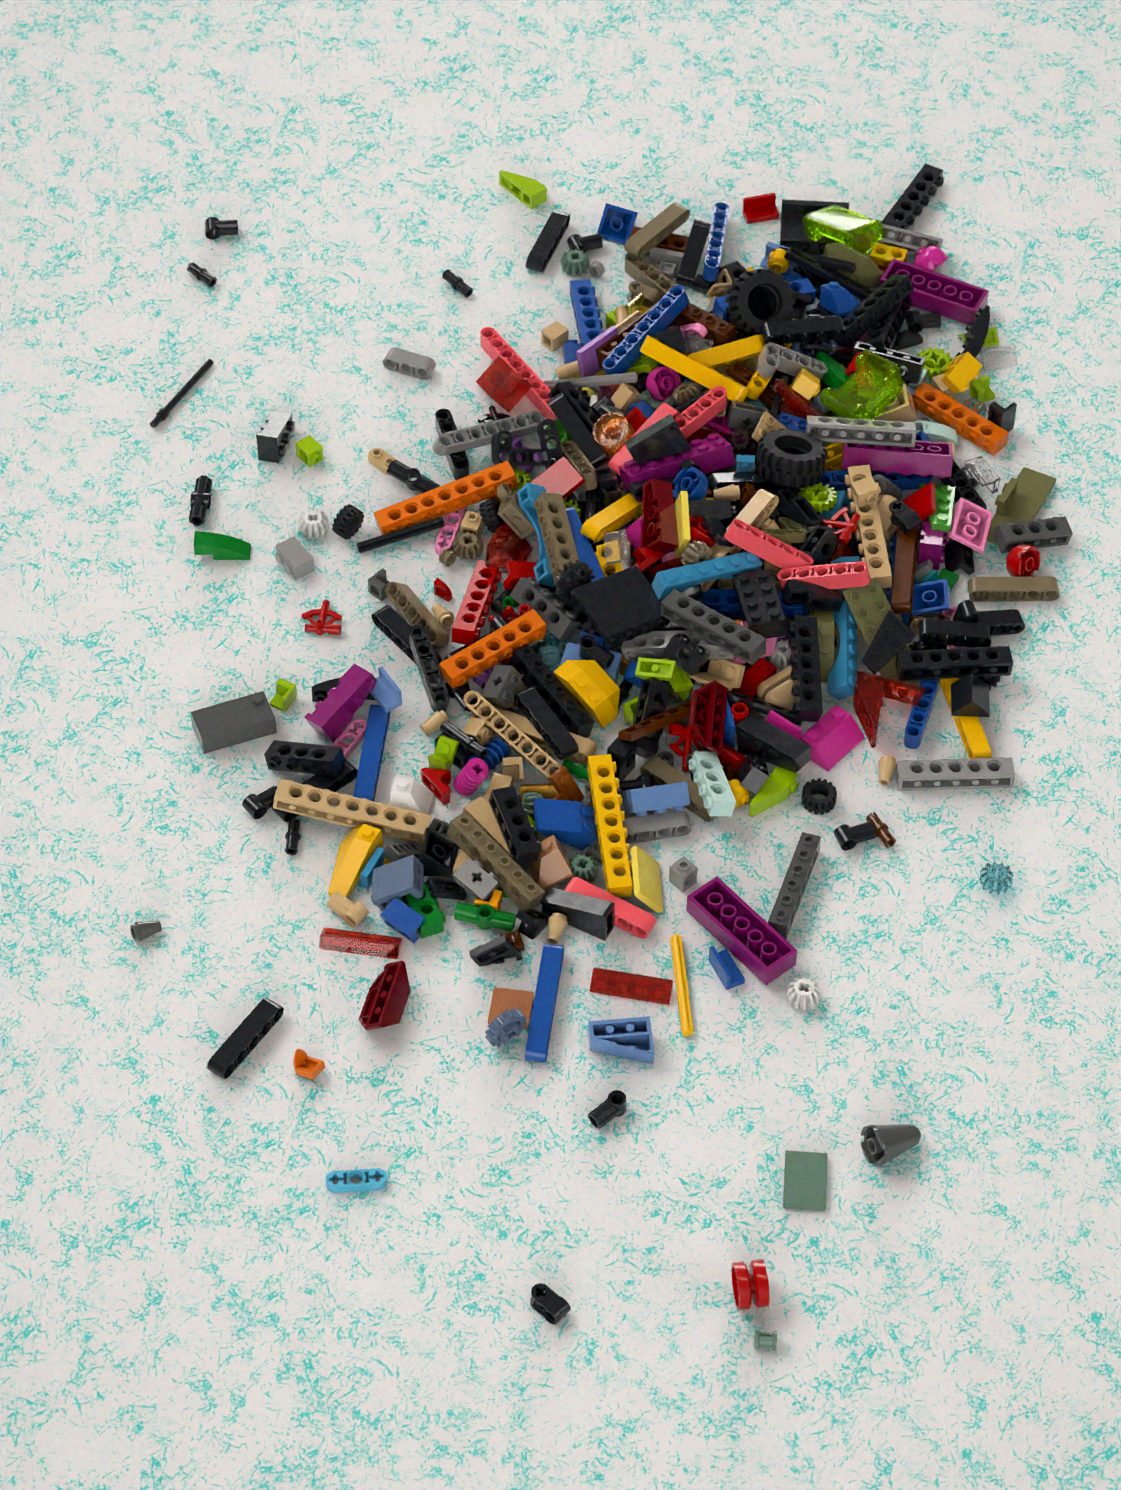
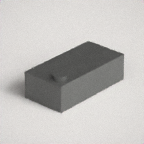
[191,691,277,754]

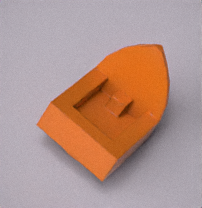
[293,1049,325,1080]

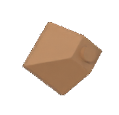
[528,835,573,891]

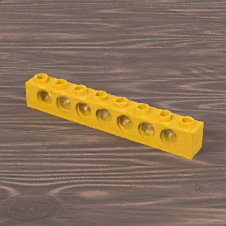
[587,754,634,898]

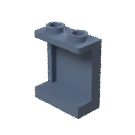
[371,855,424,911]

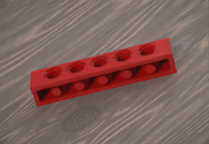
[452,560,502,645]

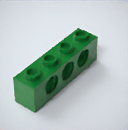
[401,874,446,939]

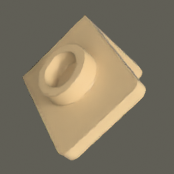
[707,269,733,296]

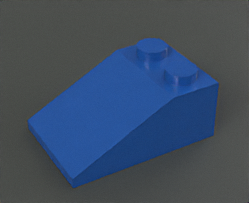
[533,798,597,851]

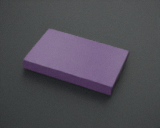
[576,326,618,377]

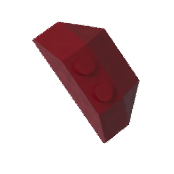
[689,680,728,755]
[359,960,411,1031]

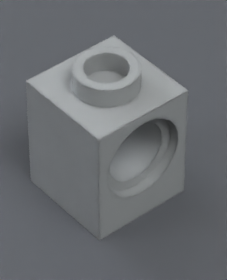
[669,856,698,893]

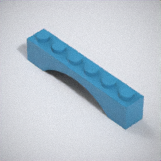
[517,482,556,588]
[651,551,762,600]
[827,600,858,701]

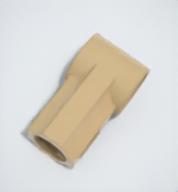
[327,893,369,928]

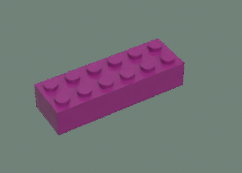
[879,258,989,325]
[618,434,735,490]
[842,440,953,478]
[686,877,797,985]

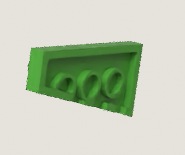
[919,483,955,532]

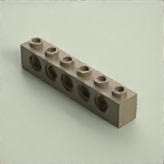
[534,492,579,595]
[447,812,544,910]

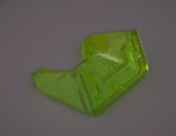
[803,205,885,255]
[820,349,903,420]

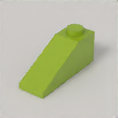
[499,170,547,209]
[749,766,799,817]

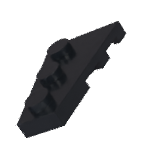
[862,609,916,675]

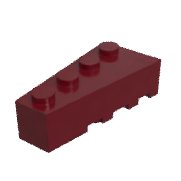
[641,478,679,554]

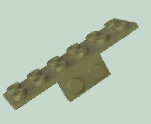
[986,467,1056,545]
[843,577,921,694]

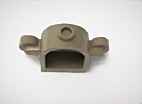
[497,483,537,540]

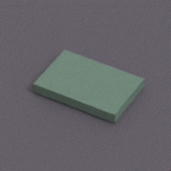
[783,1150,828,1211]

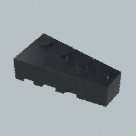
[736,713,811,773]

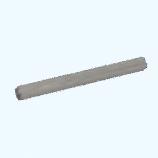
[543,372,638,390]

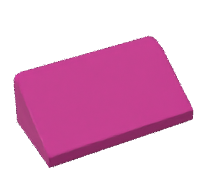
[766,710,802,741]

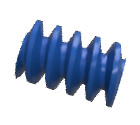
[468,738,511,772]

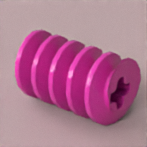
[453,758,489,796]

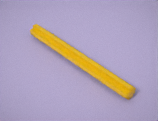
[670,934,694,1037]

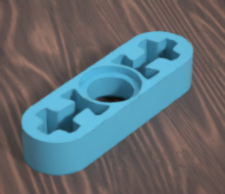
[326,1168,387,1193]

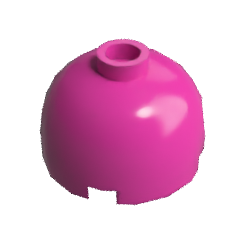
[914,246,948,272]
[646,366,682,402]

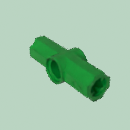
[454,902,516,932]

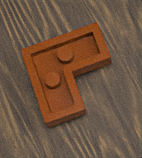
[549,766,585,802]

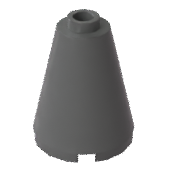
[861,1124,921,1167]

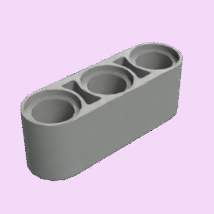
[383,347,436,380]

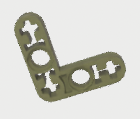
[761,517,807,543]

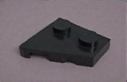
[469,935,523,967]

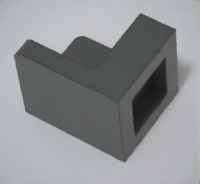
[368,568,389,601]

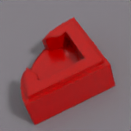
[434,578,453,602]

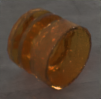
[593,412,636,457]

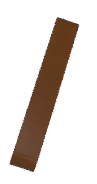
[891,526,919,615]

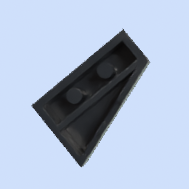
[256,410,295,463]
[624,414,692,464]

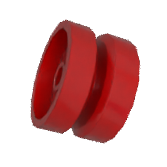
[731,1259,770,1310]

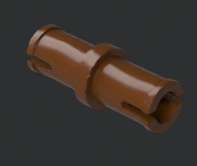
[866,812,896,848]

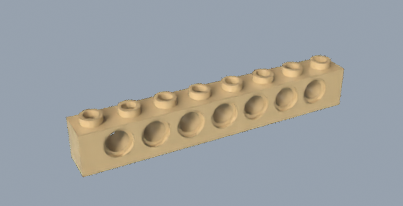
[845,465,892,589]
[273,779,432,844]

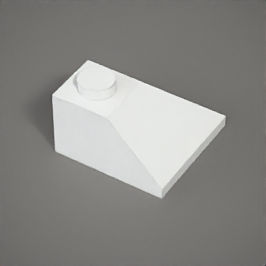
[388,776,434,821]

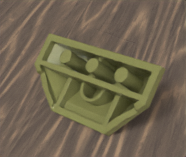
[824,242,884,288]
[806,610,834,682]

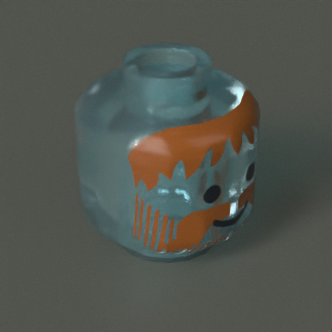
[962,398,988,418]

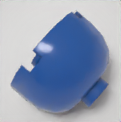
[672,467,709,500]

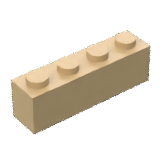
[462,796,525,866]

